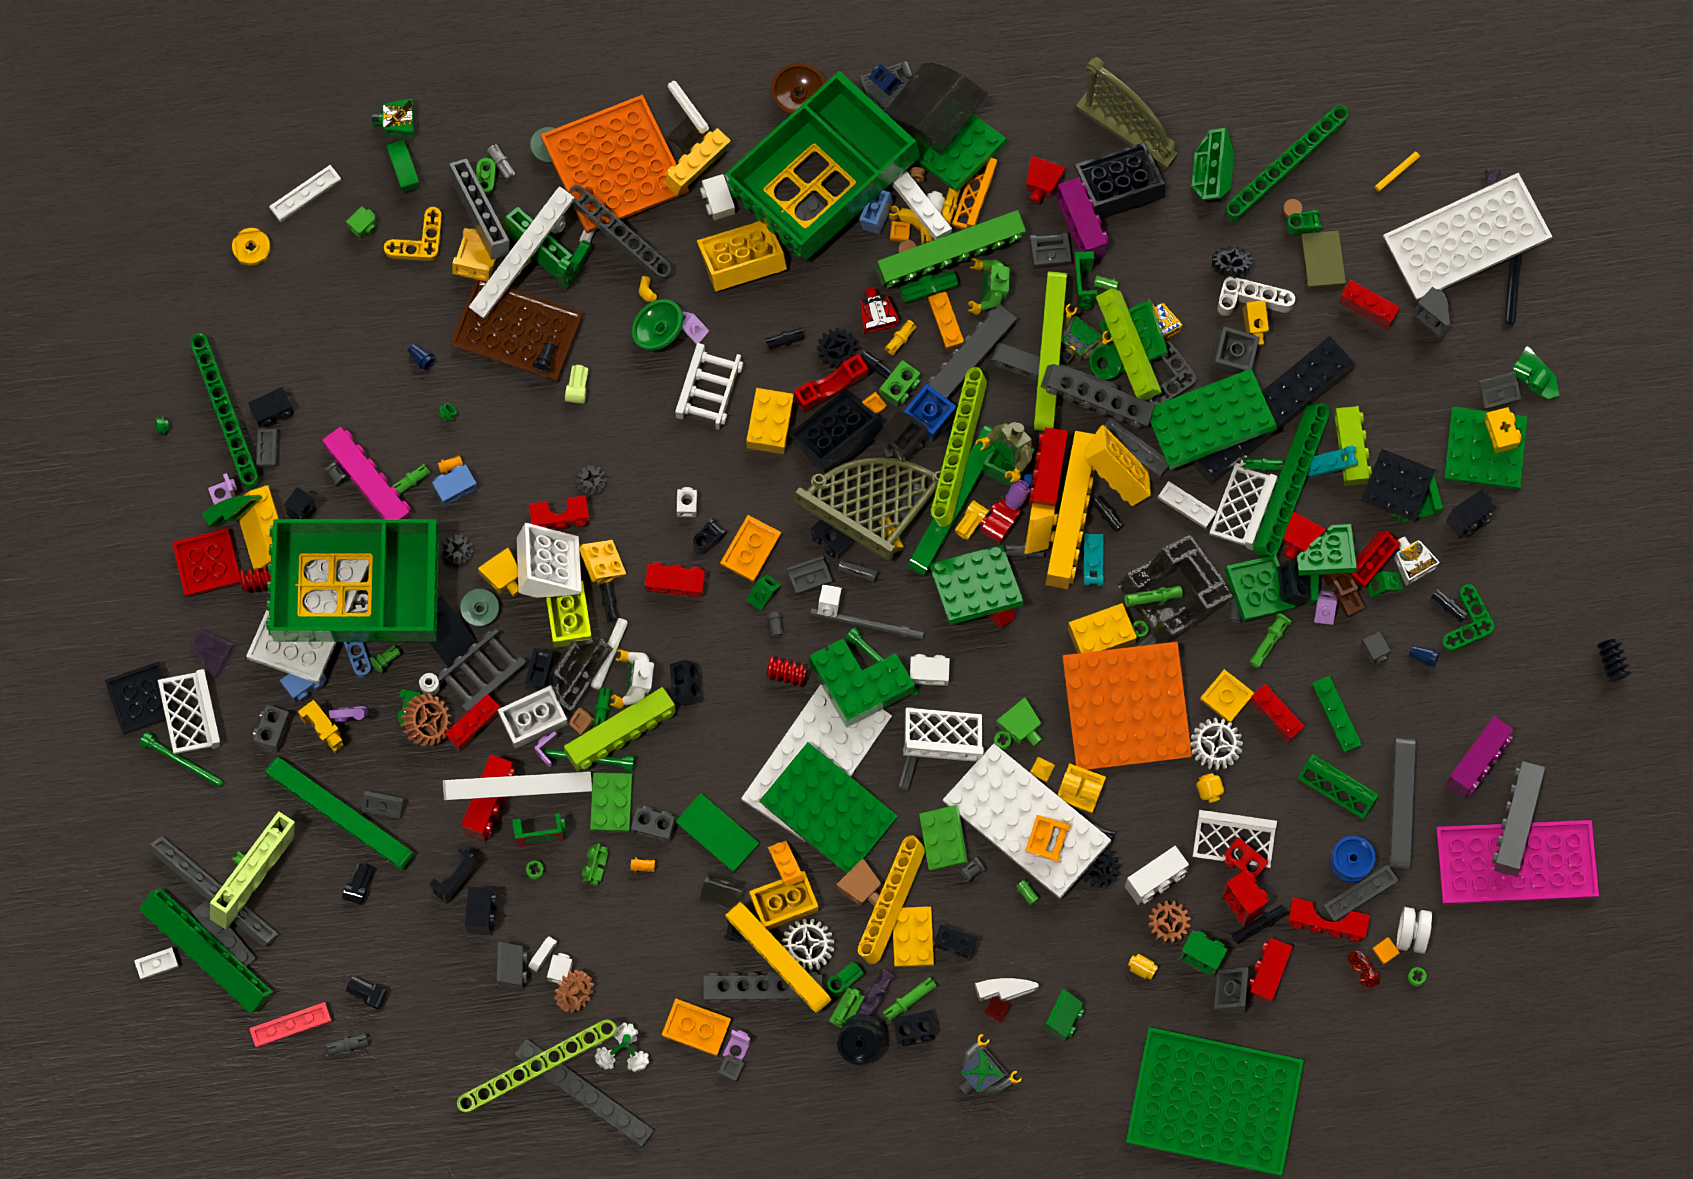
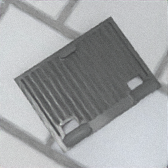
[859,61,929,129]

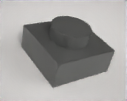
[718,1055,744,1082]

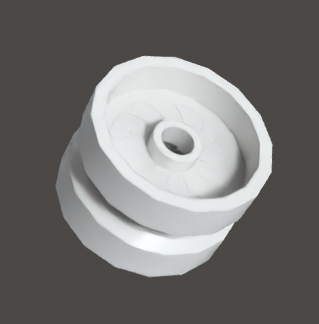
[1396,907,1432,954]

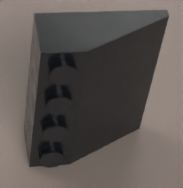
[1075,142,1165,218]
[788,389,885,474]

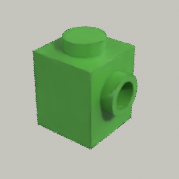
[346,206,377,240]

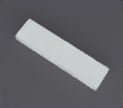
[269,165,342,223]

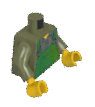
[1060,303,1113,363]
[975,422,1032,482]

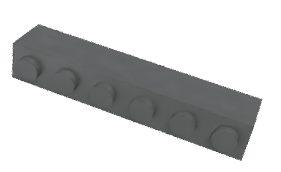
[449,158,509,260]
[927,304,1017,400]
[1492,761,1545,877]

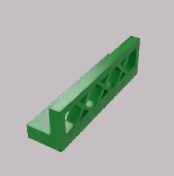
[1297,754,1379,819]

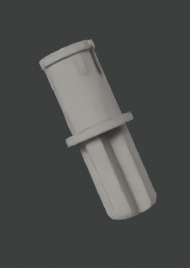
[487,144,515,179]

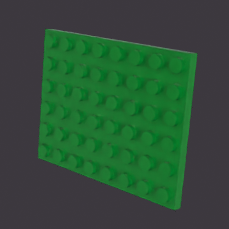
[1126,1027,1304,1177]

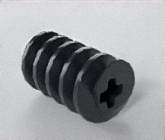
[1597,639,1631,682]

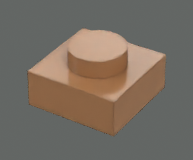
[568,708,595,735]

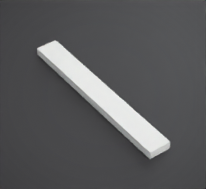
[443,772,592,800]

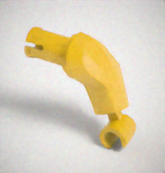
[888,206,933,245]

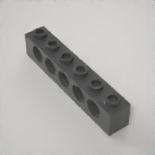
[1041,364,1154,429]
[704,972,822,1003]

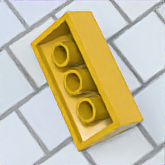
[1085,425,1151,506]
[239,486,279,572]

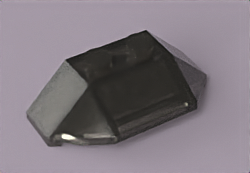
[551,637,613,712]

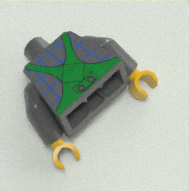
[959,1034,1022,1095]

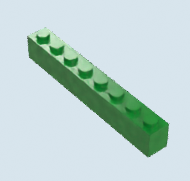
[139,888,273,1013]

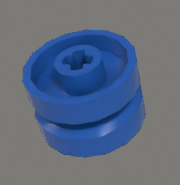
[1330,836,1375,884]

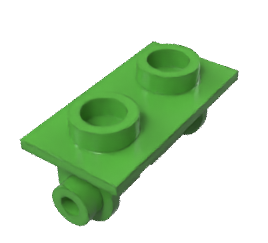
[582,843,609,886]
[829,988,865,1028]

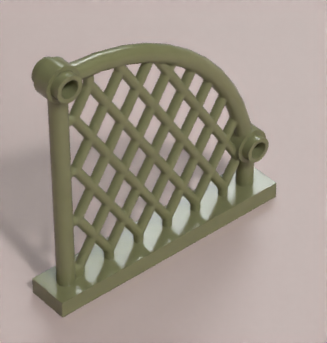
[1075,57,1178,170]
[794,457,941,561]

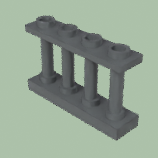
[438,629,527,713]

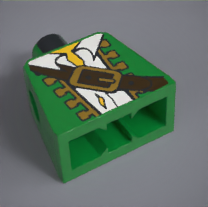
[372,99,414,139]

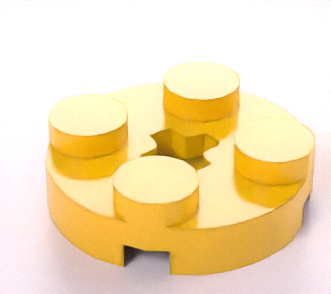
[232,228,271,266]

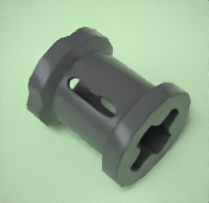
[324,462,349,487]
[959,857,985,882]

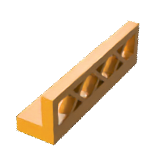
[952,158,997,229]

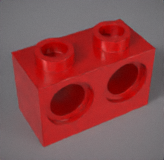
[1222,837,1268,878]

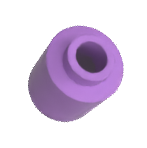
[1005,480,1031,509]

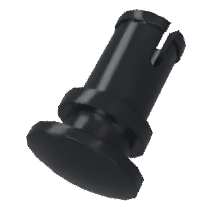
[532,342,556,373]

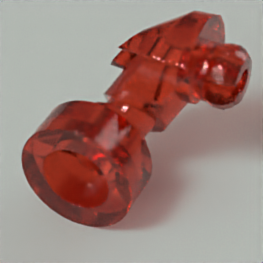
[1348,950,1380,987]

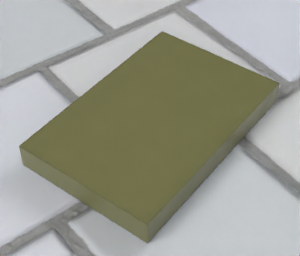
[1301,231,1346,289]

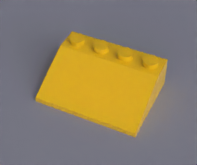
[697,221,787,292]

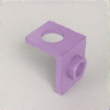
[681,311,709,344]
[208,473,237,505]
[1314,590,1337,625]
[534,731,558,769]
[723,1030,751,1062]

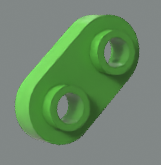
[476,158,496,195]

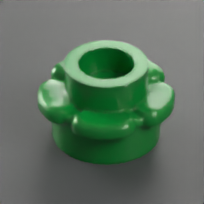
[439,403,457,421]
[155,416,169,435]

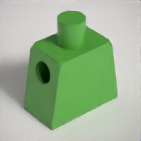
[996,698,1042,747]

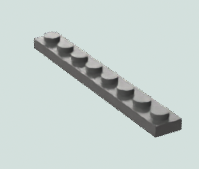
[148,836,278,947]
[514,1039,654,1147]

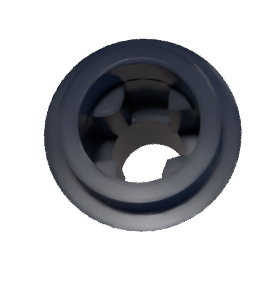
[408,344,435,370]
[1409,645,1439,667]

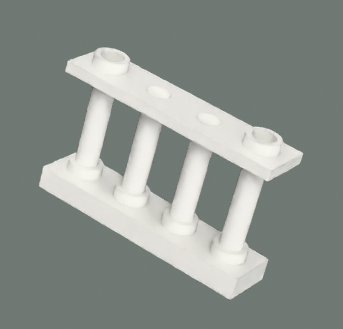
[675,343,743,430]

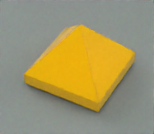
[1030,757,1055,782]

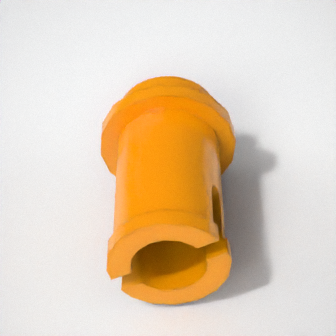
[438,455,463,474]
[630,857,655,873]

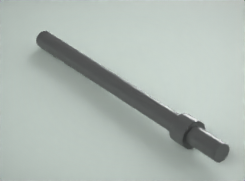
[810,608,924,640]

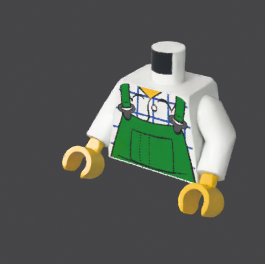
[610,649,654,709]

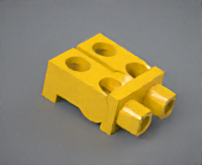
[298,700,344,753]

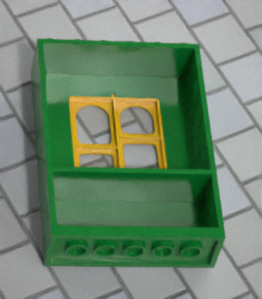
[725,71,920,261]
[266,519,439,642]

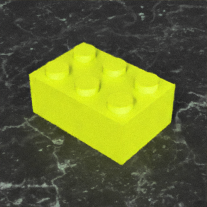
[546,581,592,648]

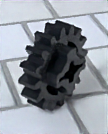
[1211,246,1253,279]
[817,328,858,369]
[1081,847,1120,888]

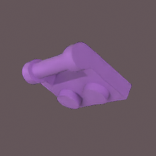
[329,706,369,722]

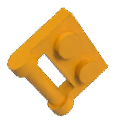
[1025,815,1071,863]

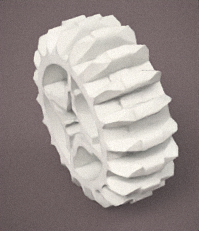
[1190,718,1243,770]
[782,919,834,972]

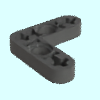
[1148,340,1196,406]

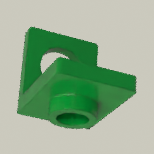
[1367,572,1404,597]
[746,574,781,611]

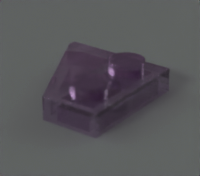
[189,628,233,678]

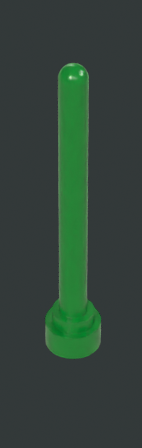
[844,627,919,696]
[139,732,223,787]
[542,749,635,771]

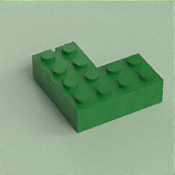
[809,639,915,728]

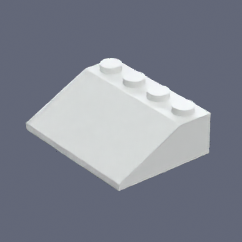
[517,523,581,598]

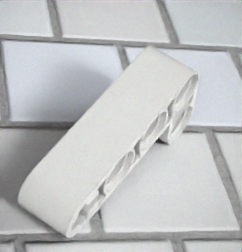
[1217,277,1295,316]

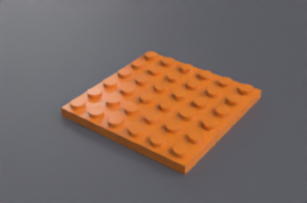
[540,95,689,233]
[1062,642,1192,770]

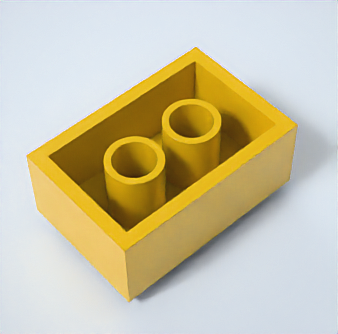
[746,388,794,454]
[1068,603,1137,653]
[749,871,818,930]

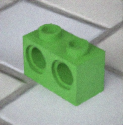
[879,360,921,408]

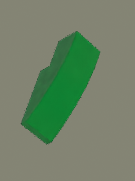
[386,140,420,193]
[202,495,262,526]

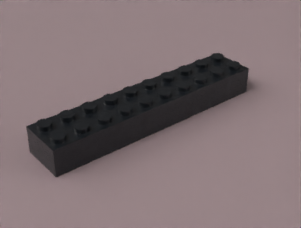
[1190,336,1355,486]

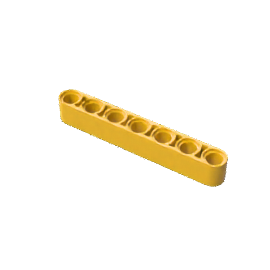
[858,836,925,964]
[725,902,831,1013]

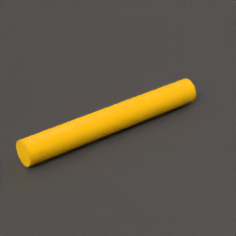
[1375,152,1420,192]

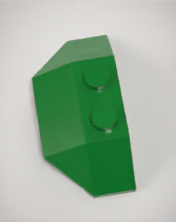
[1191,128,1234,201]

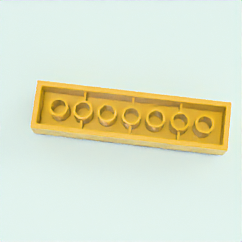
[1045,431,1095,589]

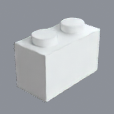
[700,174,735,220]
[910,654,950,686]

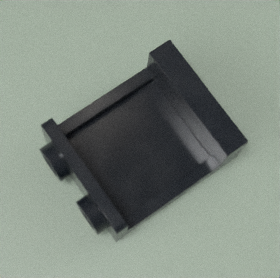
[429,848,477,905]

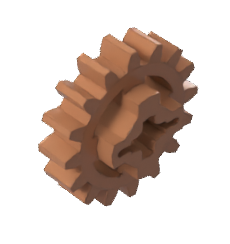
[1148,901,1191,944]
[554,970,594,1013]

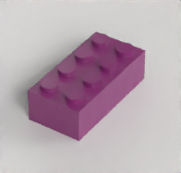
[1056,177,1109,260]
[1445,716,1513,799]

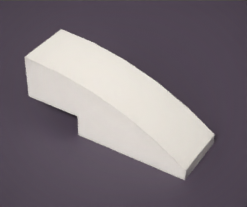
[975,978,1039,1003]

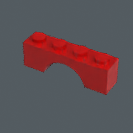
[794,354,868,413]
[1287,898,1370,943]

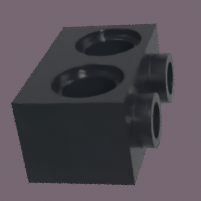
[283,487,317,519]
[1277,560,1311,606]
[525,647,554,692]
[670,660,701,706]
[933,924,977,961]
[892,1010,936,1046]

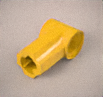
[955,500,990,540]

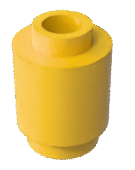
[1128,953,1158,980]

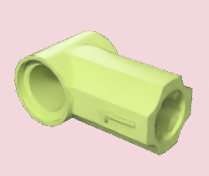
[565,365,588,404]

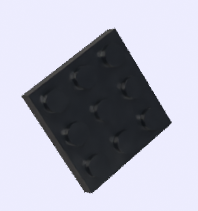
[1361,449,1435,522]
[105,661,177,735]

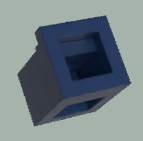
[868,64,901,96]

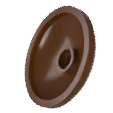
[771,63,826,115]

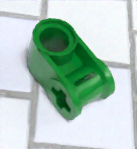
[1285,210,1323,235]

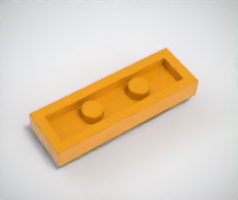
[928,291,964,350]
[768,841,804,887]

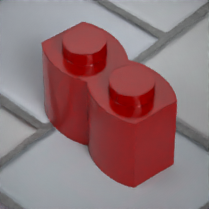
[980,499,1021,545]

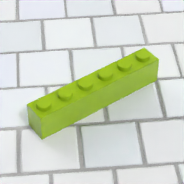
[1096,288,1161,401]
[564,687,676,771]

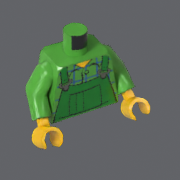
[968,258,1010,315]

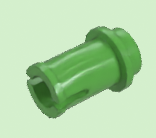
[1094,275,1119,290]
[1016,880,1039,905]

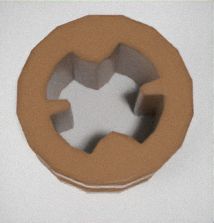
[909,167,925,182]

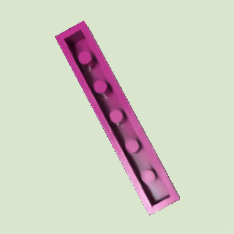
[322,427,411,519]

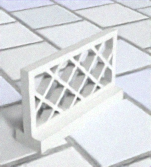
[1209,466,1278,550]
[158,669,220,754]
[903,708,983,762]
[1193,810,1277,868]

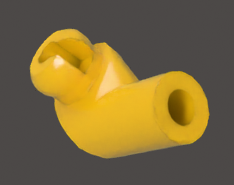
[639,276,657,302]

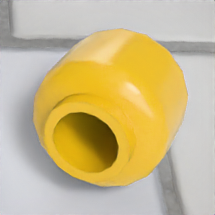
[1196,773,1224,803]

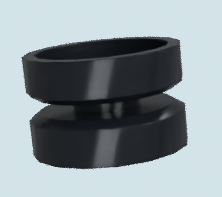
[837,1014,884,1065]

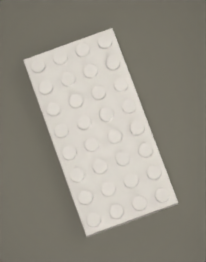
[1383,173,1552,301]
[246,560,369,684]
[741,685,892,842]
[943,744,1111,899]

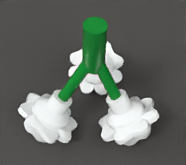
[594,1023,649,1072]

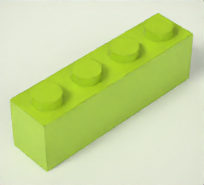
[1334,406,1372,486]

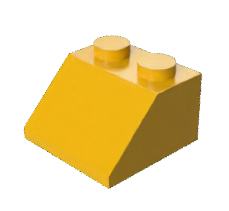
[1024,503,1058,554]

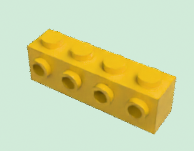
[664,128,731,196]

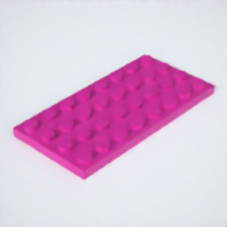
[1436,820,1599,905]

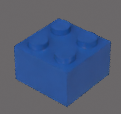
[903,384,956,441]

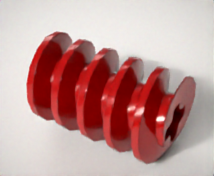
[240,567,271,594]
[766,655,808,688]

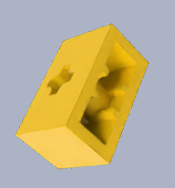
[1484,407,1522,453]

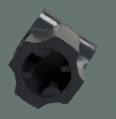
[342,864,373,905]
[345,977,388,1010]

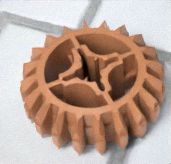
[400,694,452,746]

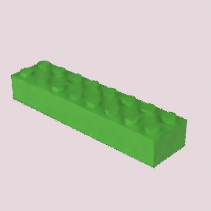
[874,210,1026,288]

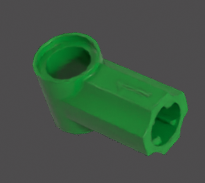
[827,962,864,998]

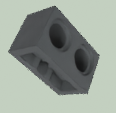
[252,705,291,752]
[631,806,675,843]

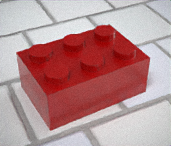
[1221,870,1268,927]

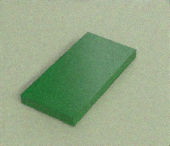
[675,793,759,873]

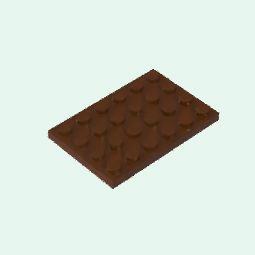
[450,279,583,382]

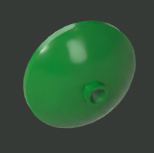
[632,299,683,351]

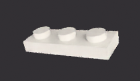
[1158,481,1216,529]

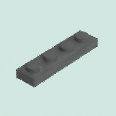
[1104,418,1169,478]
[1323,865,1399,922]
[192,900,256,967]

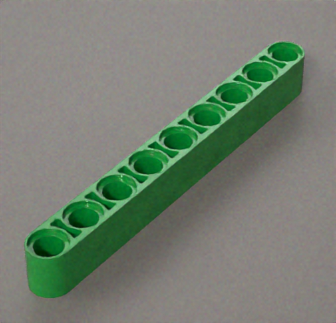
[1225,105,1348,223]
[190,334,259,490]
[1253,404,1329,557]
[907,425,993,576]
[264,757,415,870]

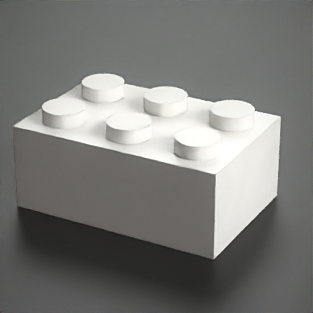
[498,685,568,749]
[1125,846,1189,905]

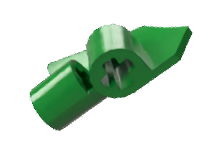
[1511,346,1559,400]

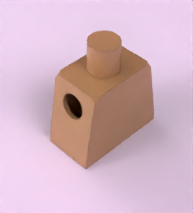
[836,859,881,907]

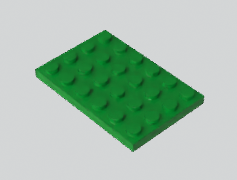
[1150,369,1277,470]
[758,742,897,874]

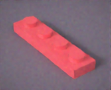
[249,1002,332,1048]

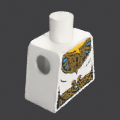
[1394,536,1440,586]

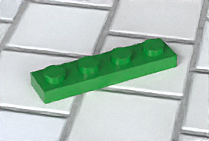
[1312,676,1362,754]

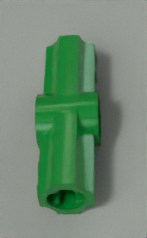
[900,271,958,303]

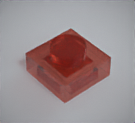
[983,996,1010,1024]

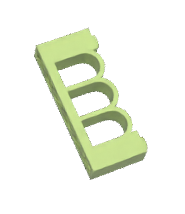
[210,811,295,929]

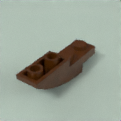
[1321,573,1365,617]

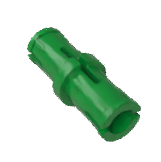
[1243,457,1283,472]
[593,688,611,727]

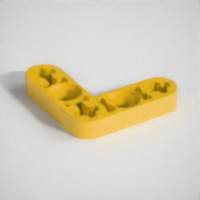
[384,207,442,261]

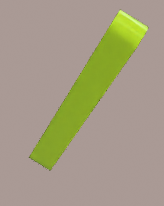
[1034,271,1067,431]
[931,367,987,527]
[457,1020,618,1113]

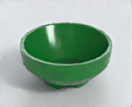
[1088,345,1122,380]

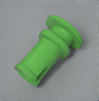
[370,645,400,673]

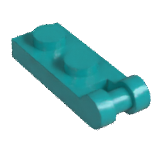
[1308,446,1358,478]
[1083,534,1103,586]

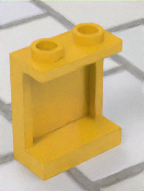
[452,228,497,282]

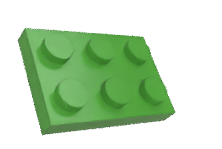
[590,773,632,832]
[919,805,968,871]

